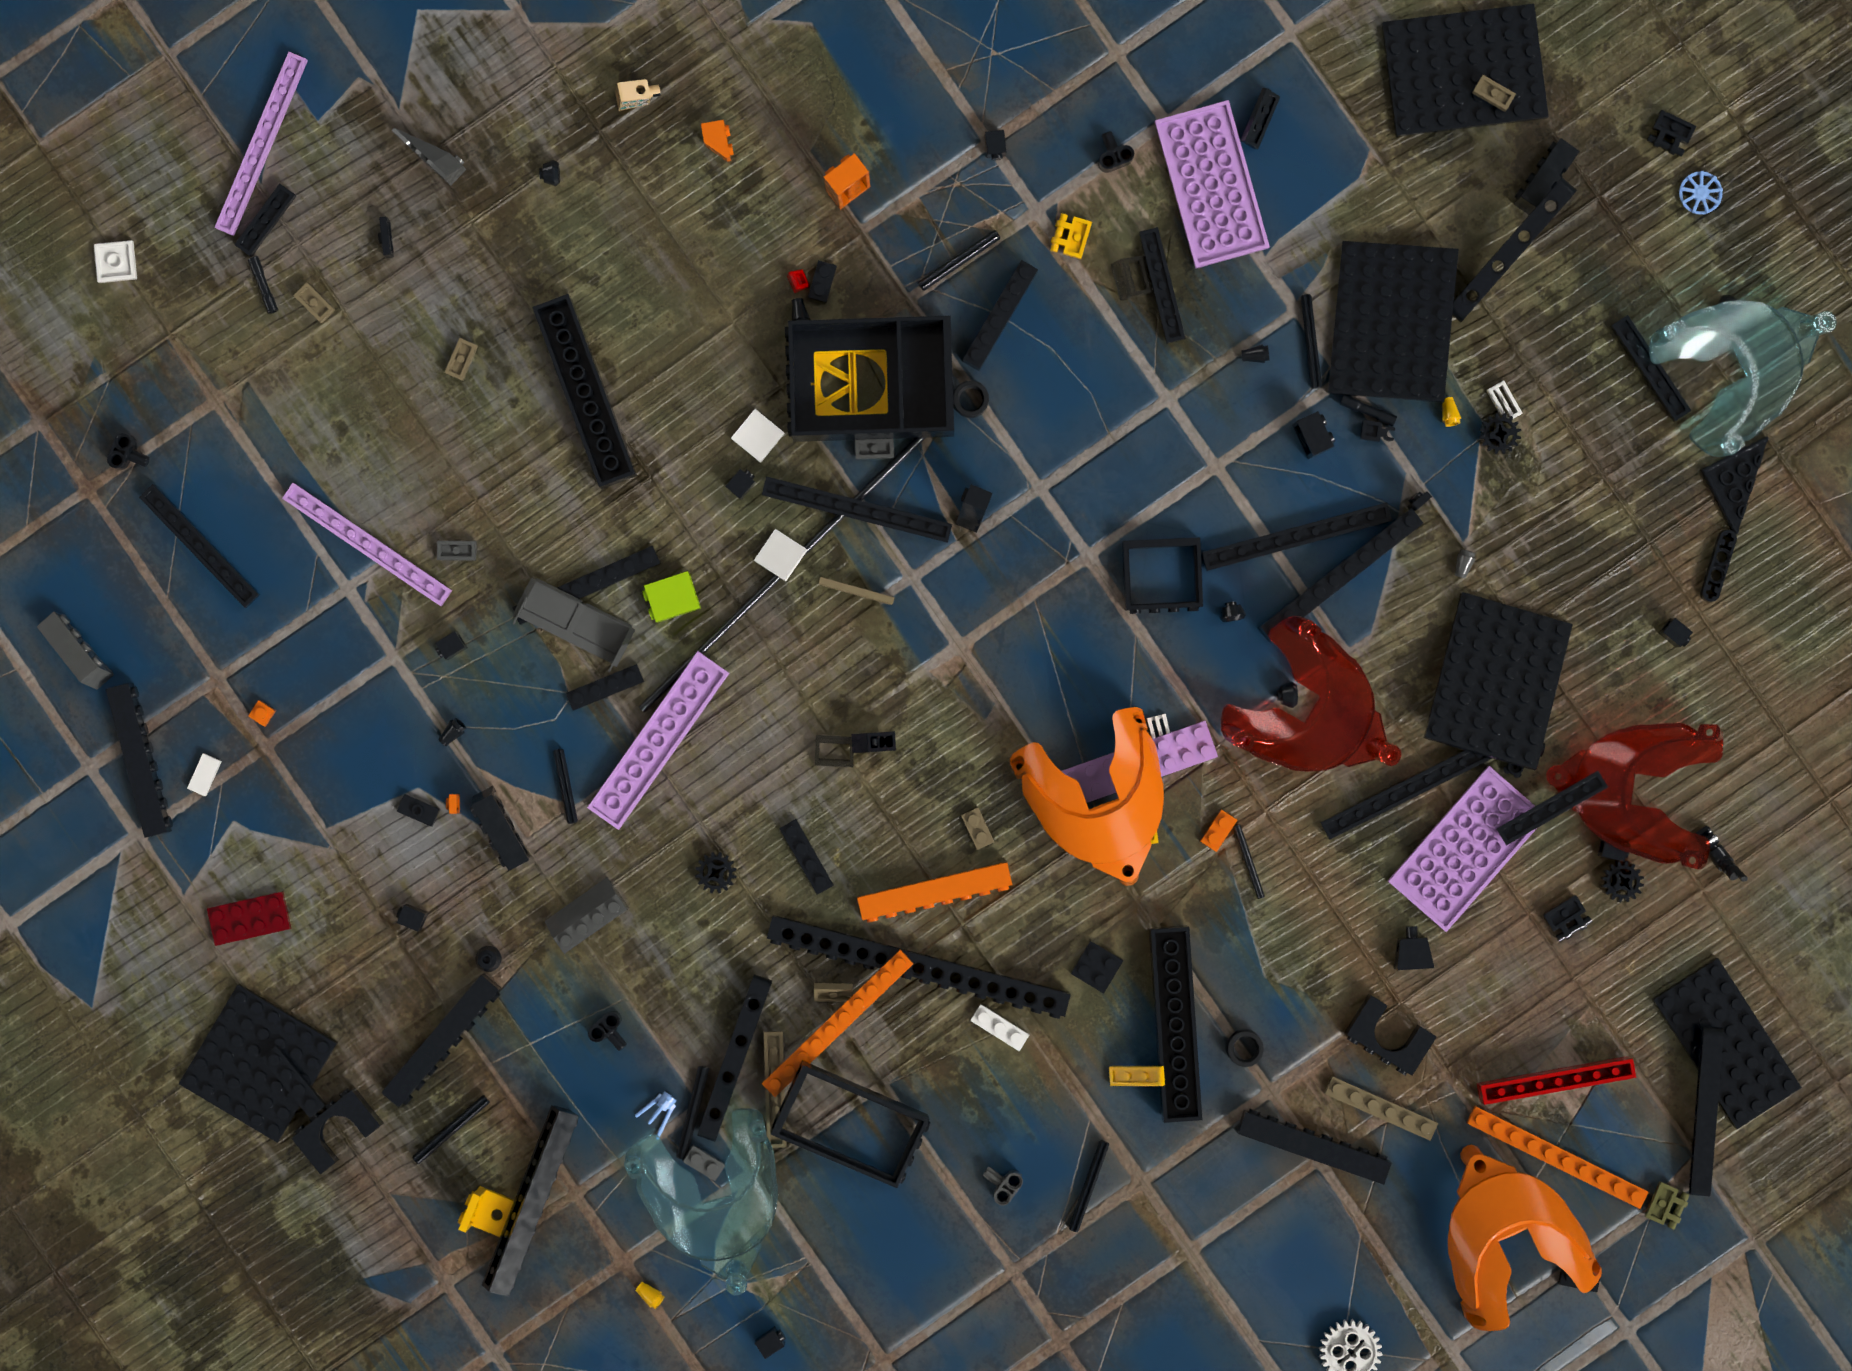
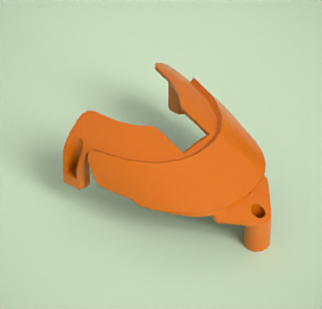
[1010,707,1164,886]
[1448,1145,1602,1331]

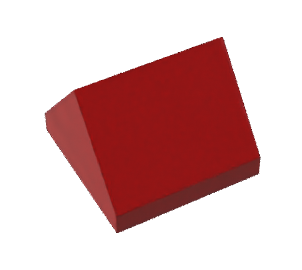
[787,269,810,294]

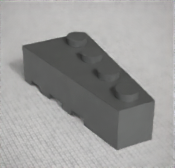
[37,612,114,690]

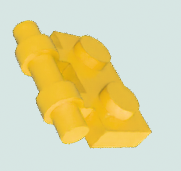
[1050,213,1092,260]

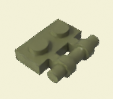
[1644,1181,1690,1230]

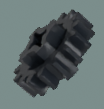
[1479,413,1521,454]
[695,852,737,893]
[1601,861,1644,903]

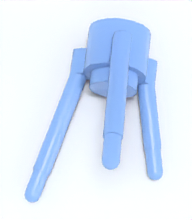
[635,1091,677,1140]

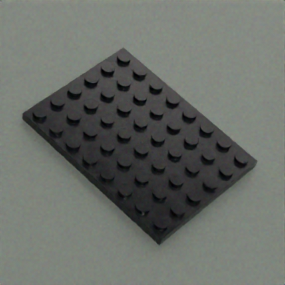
[1382,4,1549,137]
[1328,241,1459,403]
[1424,592,1573,771]

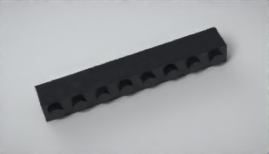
[106,683,173,838]
[381,973,501,1108]
[1236,1108,1392,1185]

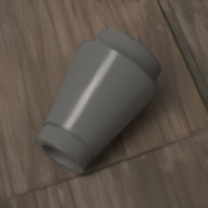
[1455,549,1476,578]

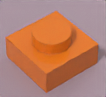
[248,700,276,727]
[446,794,460,814]

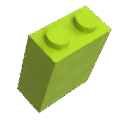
[642,571,701,623]

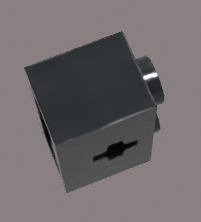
[851,731,896,753]

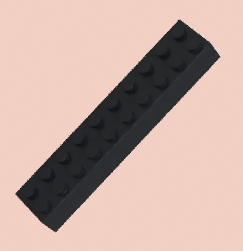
[532,294,638,489]
[1149,925,1202,1123]

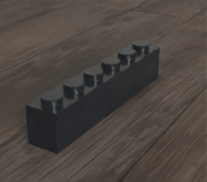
[963,260,1038,372]

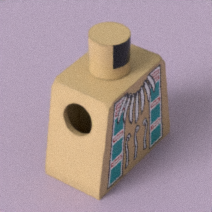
[615,79,661,111]

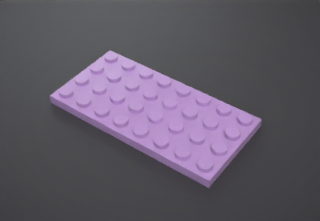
[1154,100,1270,269]
[1388,766,1537,932]

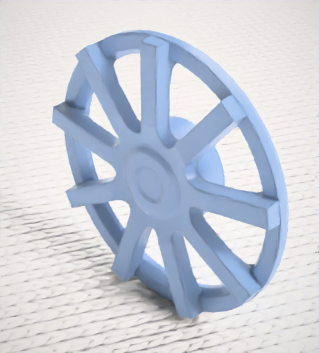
[1679,171,1723,214]

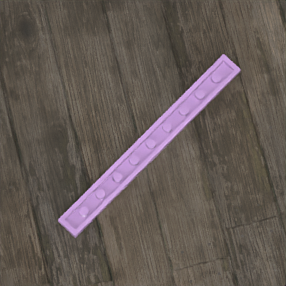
[214,52,308,236]
[282,483,452,606]

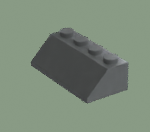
[545,877,629,954]

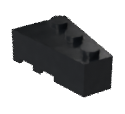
[956,484,992,533]

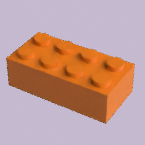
[824,153,871,210]

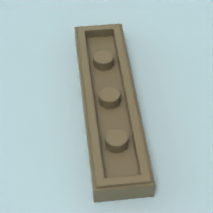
[819,577,895,605]

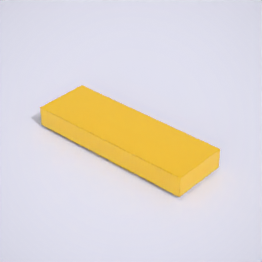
[1109,1066,1165,1086]

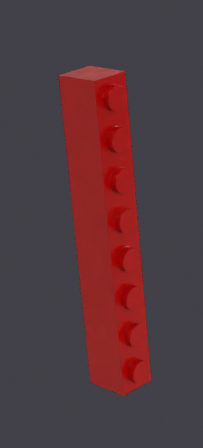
[1476,1056,1637,1105]

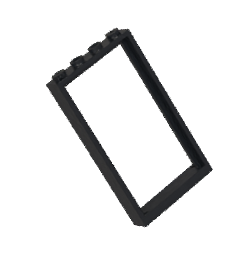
[770,1060,931,1188]

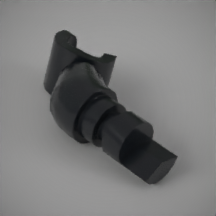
[1694,826,1748,882]

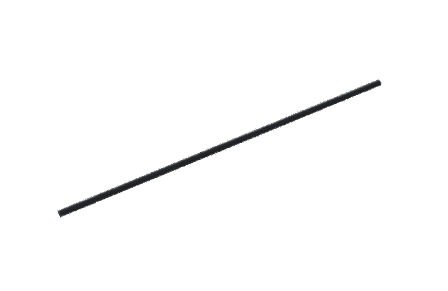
[639,438,926,712]

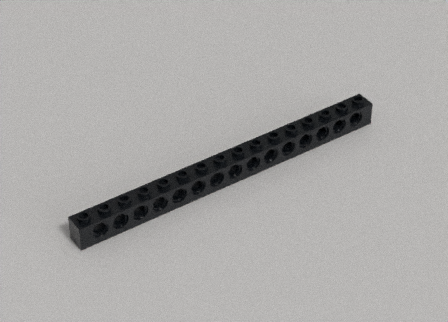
[767,915,1071,1019]

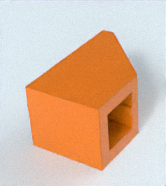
[701,120,734,162]

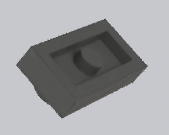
[855,439,894,460]
[437,541,477,561]
[682,1144,725,1181]

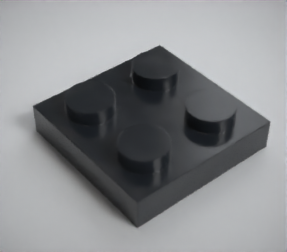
[1071,941,1123,994]

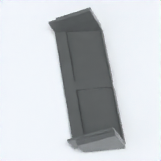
[512,578,635,672]

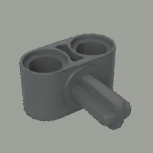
[983,1167,1023,1206]

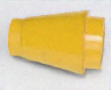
[1442,397,1461,427]
[635,1282,665,1309]

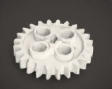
[1319,1319,1383,1371]

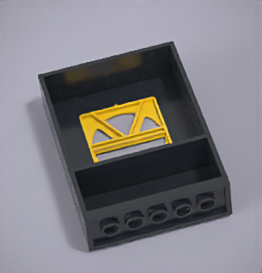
[785,316,954,442]

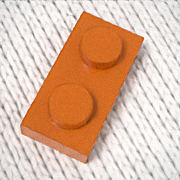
[1200,810,1237,852]

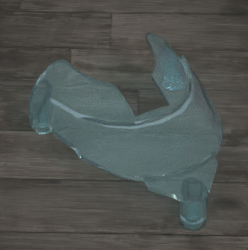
[1649,300,1837,457]
[624,1108,778,1295]

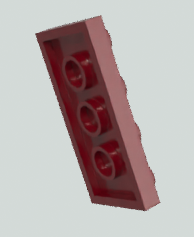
[207,891,292,946]

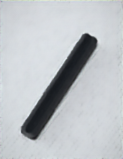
[553,749,578,824]

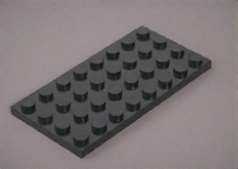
[1652,958,1802,1129]

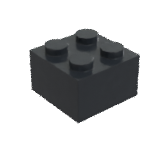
[1292,411,1335,459]

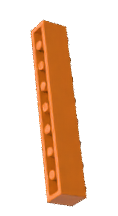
[857,862,1012,923]

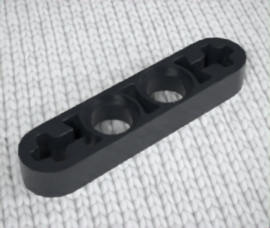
[1700,530,1737,602]

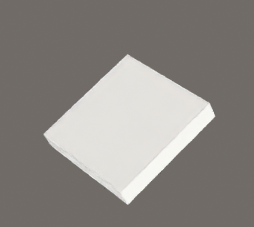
[94,240,137,283]
[731,409,785,463]
[754,529,807,582]

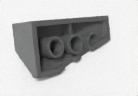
[392,128,466,186]

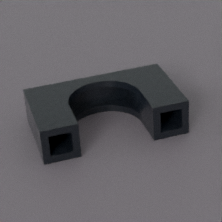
[1344,994,1437,1076]
[291,1088,384,1175]

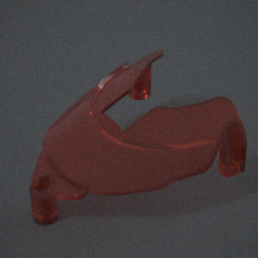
[1221,616,1402,772]
[1546,723,1724,869]

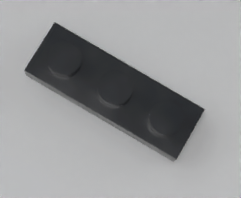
[1240,88,1280,149]

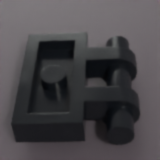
[1647,110,1696,157]
[1542,894,1592,942]

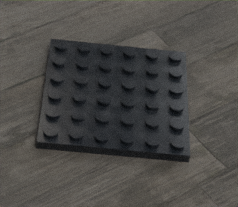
[179,984,338,1143]

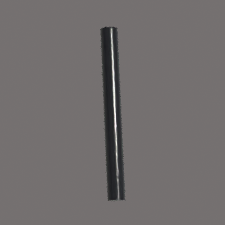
[1233,824,1265,899]

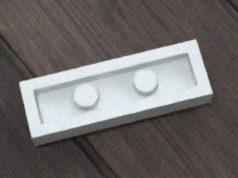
[970,1004,1029,1051]

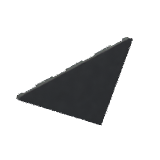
[1700,436,1769,535]

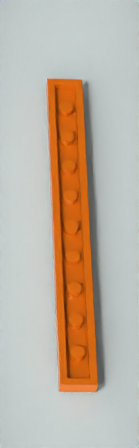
[762,949,914,1097]
[1466,1106,1649,1209]

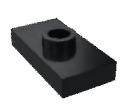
[378,216,394,258]
[397,794,440,827]

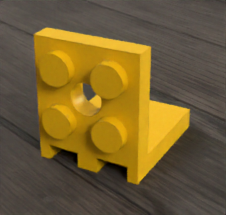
[458,1186,514,1237]

